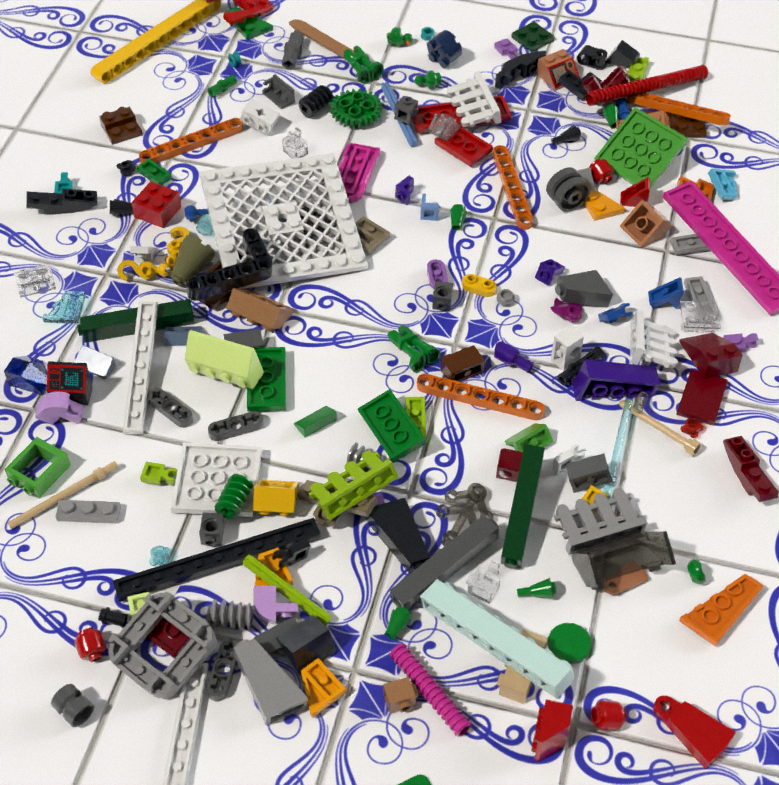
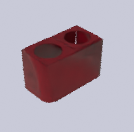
[496,448,523,482]

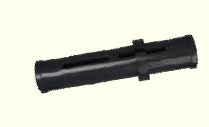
[557,346,604,385]

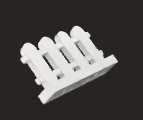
[446,70,502,128]
[630,310,678,368]

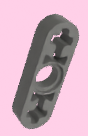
[148,388,193,428]
[208,411,264,441]
[207,639,238,701]

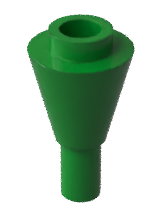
[517,578,557,599]

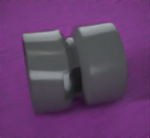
[51,684,95,727]

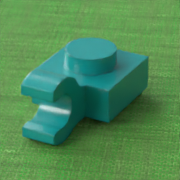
[54,172,73,194]

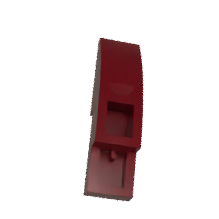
[723,436,779,502]

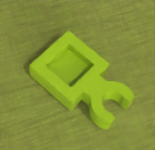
[140,461,178,485]

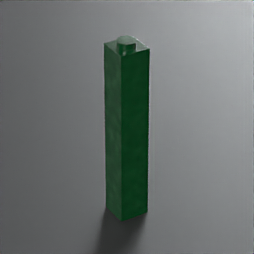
[77,299,195,343]
[501,444,545,569]

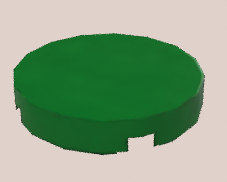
[548,623,591,665]

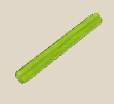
[243,555,331,626]

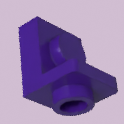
[395,175,414,205]
[535,259,565,286]

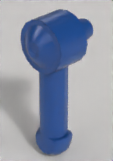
[184,205,209,222]

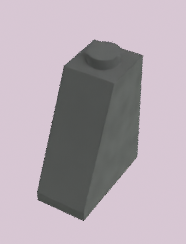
[555,270,613,308]

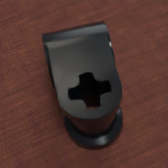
[576,45,608,70]

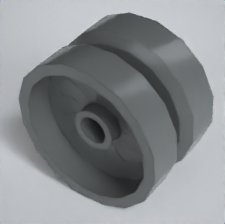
[546,168,591,212]

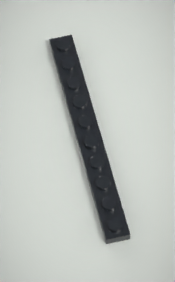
[113,517,321,602]

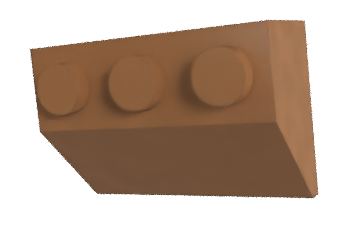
[226,288,295,331]

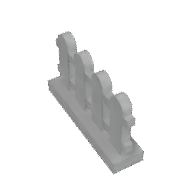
[554,488,647,555]

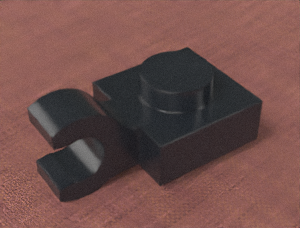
[272,540,311,568]

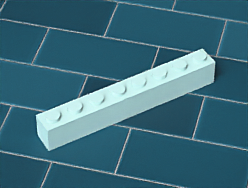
[420,579,574,699]

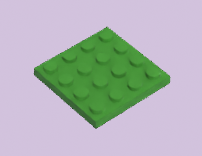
[594,107,688,189]

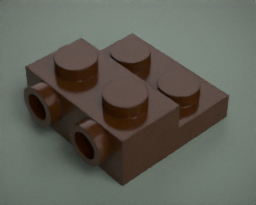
[99,106,143,145]

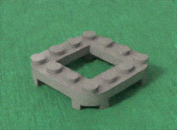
[109,591,217,700]

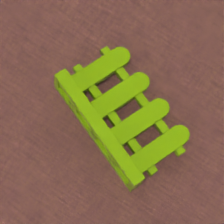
[308,451,399,521]

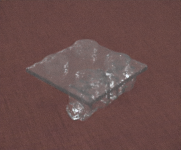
[679,301,721,333]

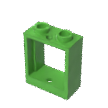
[5,437,71,498]

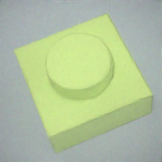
[128,592,149,618]

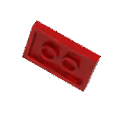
[434,123,493,167]

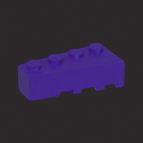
[572,359,661,401]

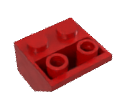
[531,699,573,762]

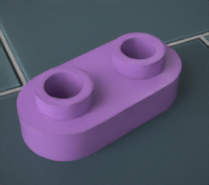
[427,259,448,289]

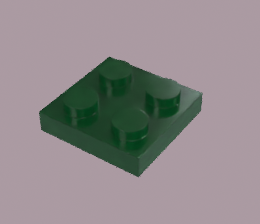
[511,21,555,52]

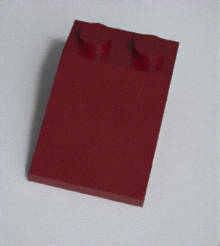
[679,333,743,379]

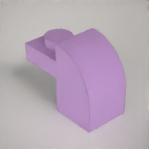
[35,392,83,425]
[253,586,298,624]

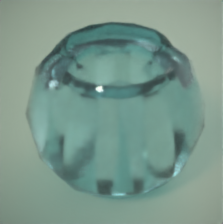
[196,214,213,236]

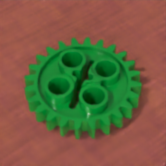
[330,89,382,128]

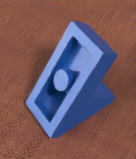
[648,277,684,309]

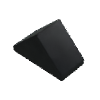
[606,40,640,65]

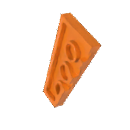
[679,573,764,647]

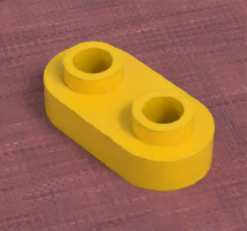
[462,274,497,297]

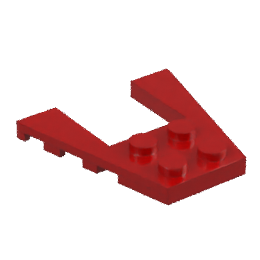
[205,0,274,26]

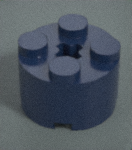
[427,30,462,68]

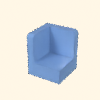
[420,194,439,221]

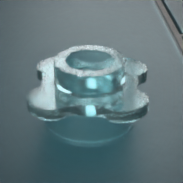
[149,546,171,566]

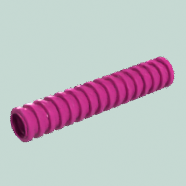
[390,643,471,736]

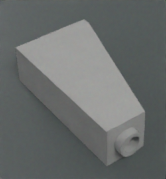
[234,639,308,726]

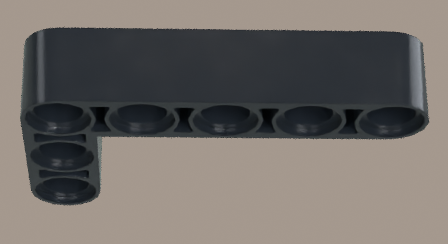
[187,228,273,301]

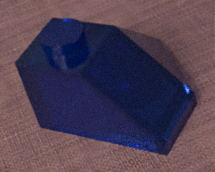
[4,356,47,395]

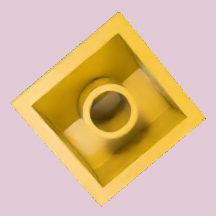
[253,480,299,516]

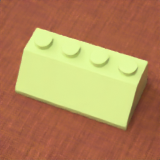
[185,330,264,389]

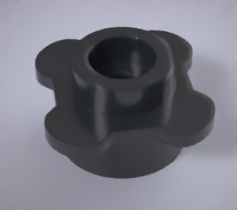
[116,160,136,176]

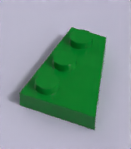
[224,7,273,40]

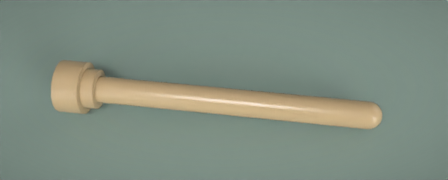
[619,400,701,456]

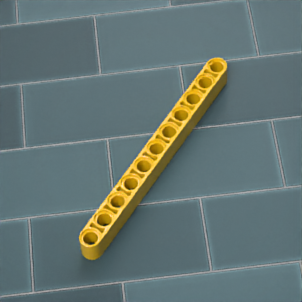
[90,0,222,84]

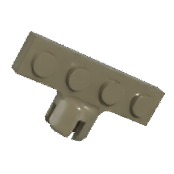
[297,480,377,527]

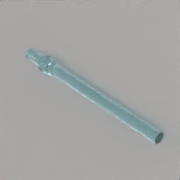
[603,399,633,499]

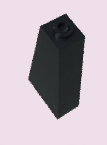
[366,498,430,574]

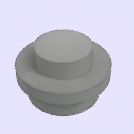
[496,289,515,306]

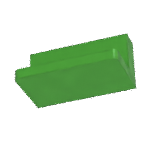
[505,423,554,452]

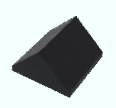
[276,615,336,676]

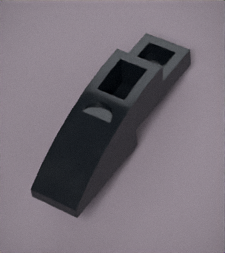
[495,51,547,90]
[26,189,97,215]

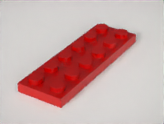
[412,95,511,134]

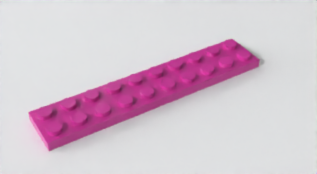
[663,181,779,315]

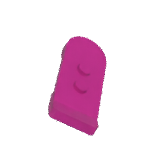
[339,143,380,203]

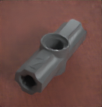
[282,30,304,70]

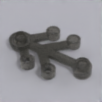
[436,483,493,546]

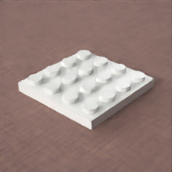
[170,442,262,517]

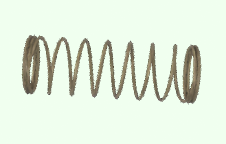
[633,392,649,413]

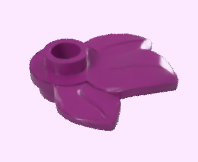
[550,298,582,322]

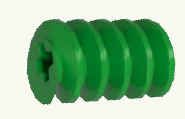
[214,474,254,519]

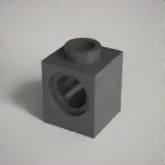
[432,281,453,311]
[199,513,225,546]

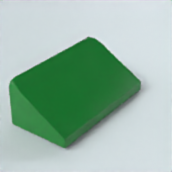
[294,406,337,437]

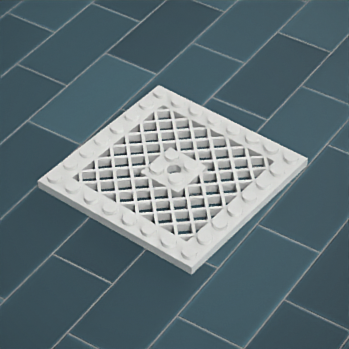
[199,153,368,291]

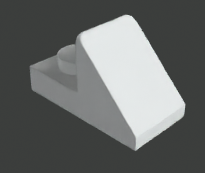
[130,246,155,266]

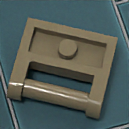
[355,216,390,254]

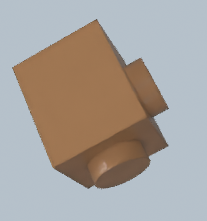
[383,677,418,714]

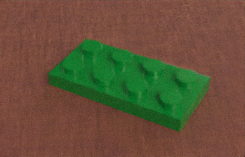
[247,347,286,412]
[357,389,427,463]

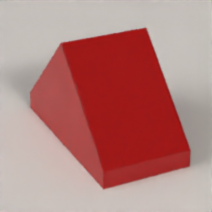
[620,177,650,207]

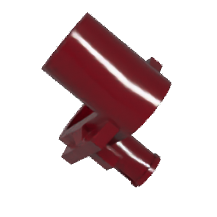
[582,66,631,92]

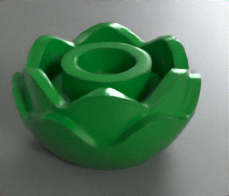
[687,559,706,584]

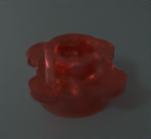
[680,418,704,438]

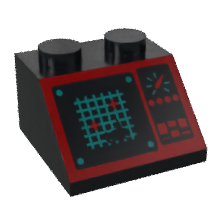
[47,361,93,405]

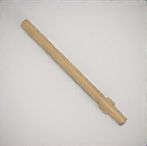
[7,461,119,529]

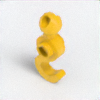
[166,227,190,268]
[117,259,172,281]

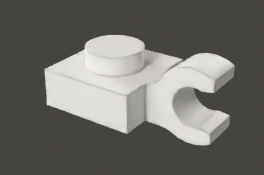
[552,444,585,475]

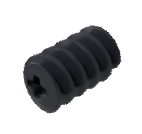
[299,85,334,118]

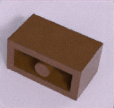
[440,345,485,382]

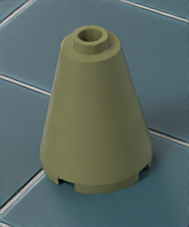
[171,235,215,286]

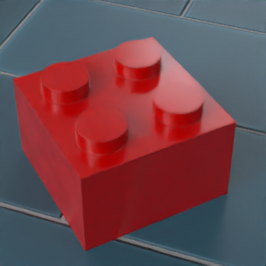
[131,181,182,228]

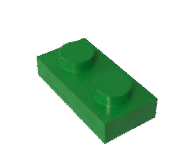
[136,159,172,185]

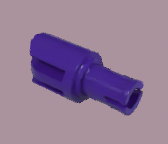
[494,341,534,373]

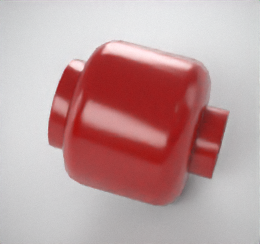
[589,159,614,184]
[74,627,107,662]
[591,700,627,731]

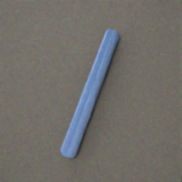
[381,82,418,147]

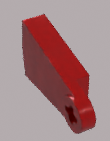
[653,695,736,770]

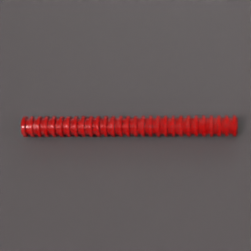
[586,65,708,106]

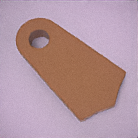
[602,561,648,595]

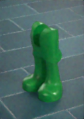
[343,45,384,84]
[387,324,441,373]

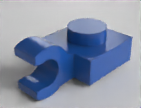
[598,303,633,323]

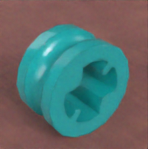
[421,27,435,41]
[228,51,241,67]

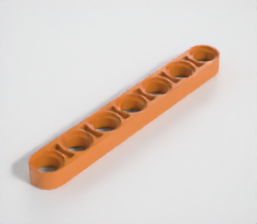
[626,93,731,125]
[139,118,244,164]
[493,145,533,230]
[417,374,545,421]

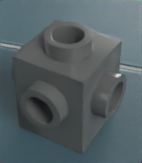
[394,95,419,124]

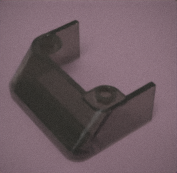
[570,531,676,590]

